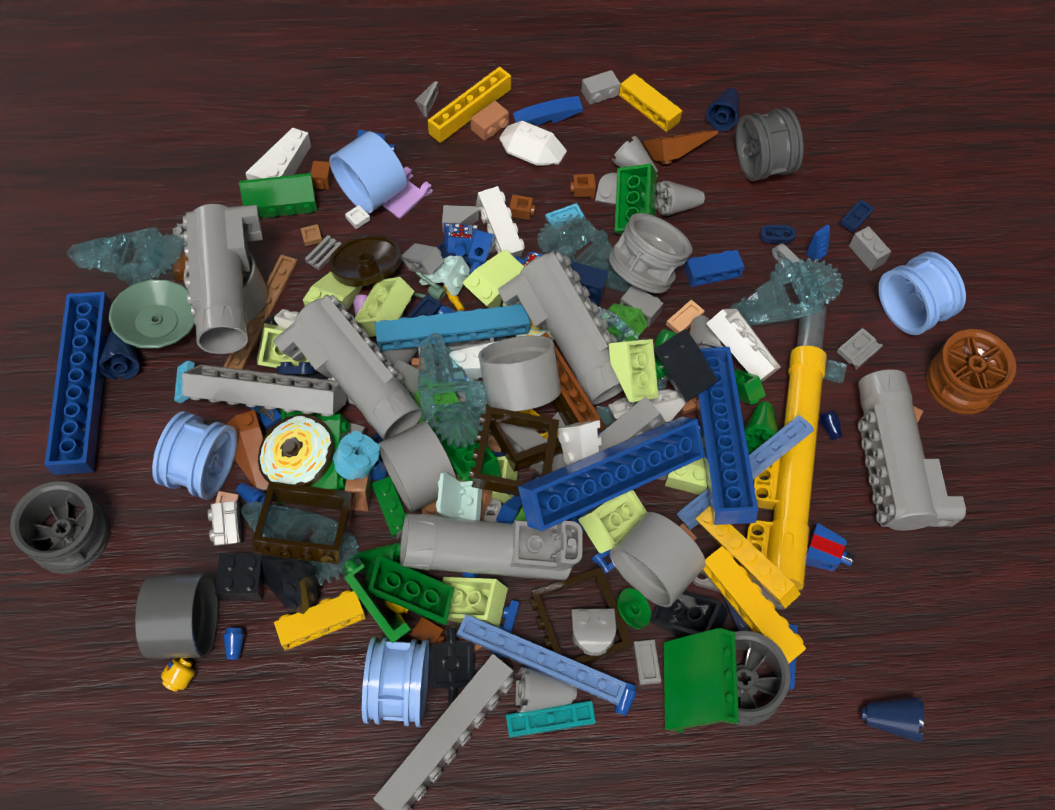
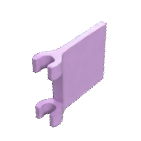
[382,167,433,219]

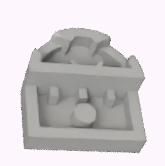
[595,173,617,206]
[571,609,616,656]

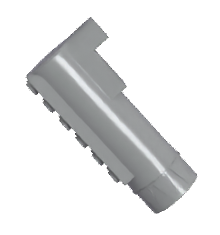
[183,204,263,354]
[498,250,624,405]
[273,294,423,440]
[858,370,966,531]
[400,514,582,580]

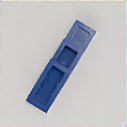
[513,96,584,126]

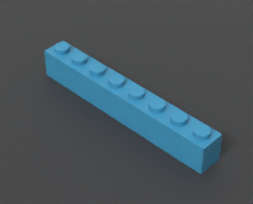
[374,304,530,351]

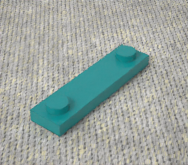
[506,701,596,738]

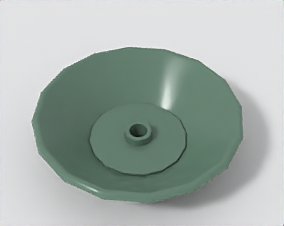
[109,280,195,348]

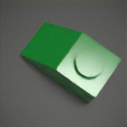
[734,369,766,405]

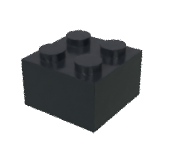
[215,553,264,601]

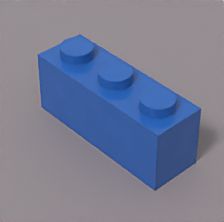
[684,250,744,287]

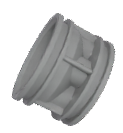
[609,213,692,293]

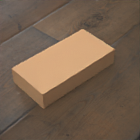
[666,300,705,334]

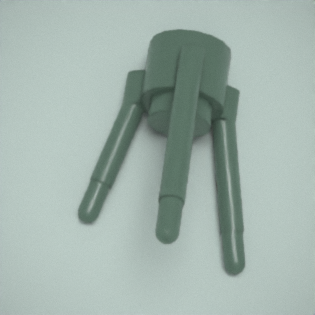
[412,271,447,302]

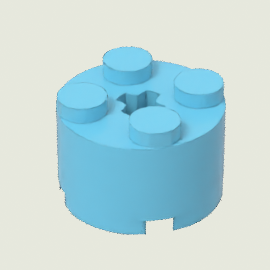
[333,431,380,480]

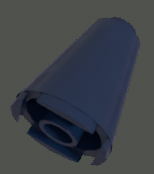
[706,88,739,131]
[99,330,140,380]
[861,697,924,743]

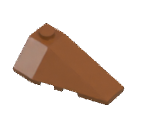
[643,130,718,164]
[226,410,269,492]

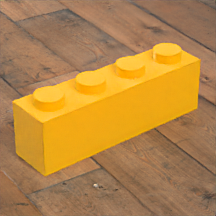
[619,74,682,132]
[274,590,366,651]

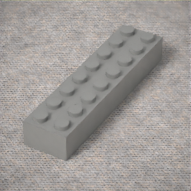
[182,364,346,416]
[373,654,514,810]

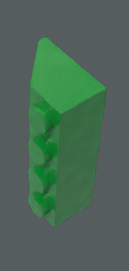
[615,163,657,234]
[239,173,318,218]
[431,412,501,481]
[363,555,454,625]

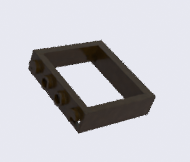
[483,393,579,472]
[469,406,559,496]
[252,481,352,564]
[529,567,633,666]

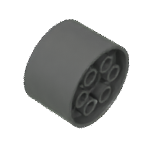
[135,573,218,659]

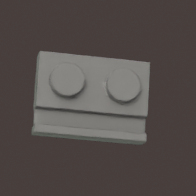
[837,328,883,370]

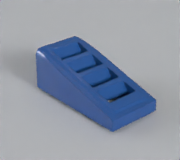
[806,225,830,262]
[496,496,522,524]

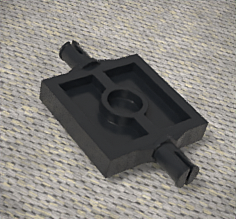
[429,626,474,703]

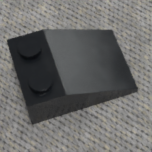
[654,328,718,403]
[261,555,318,614]
[649,591,728,638]

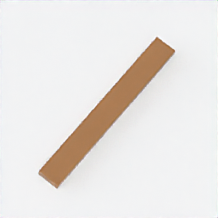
[223,255,298,370]

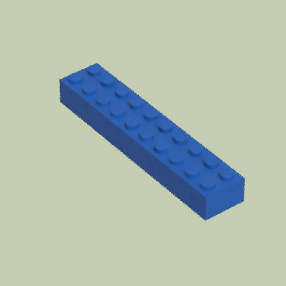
[45,292,112,475]
[695,347,758,525]
[518,417,705,531]

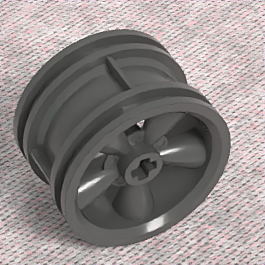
[736,107,803,181]
[10,481,110,574]
[734,631,790,726]

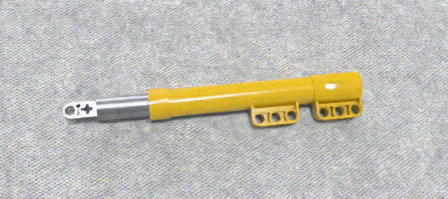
[747,274,827,590]

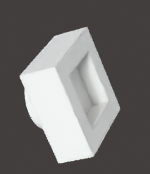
[345,205,370,229]

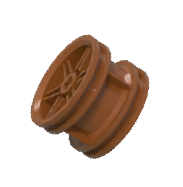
[925,329,1017,415]

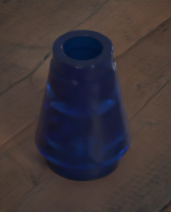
[820,410,843,440]

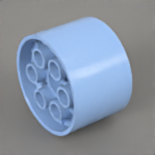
[330,131,407,213]

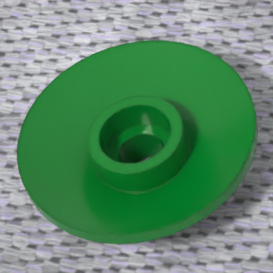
[617,588,651,629]

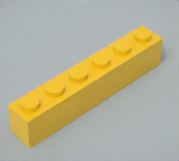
[428,67,511,143]
[696,505,801,609]
[703,546,806,664]

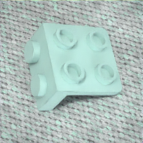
[419,256,470,296]
[436,472,482,521]

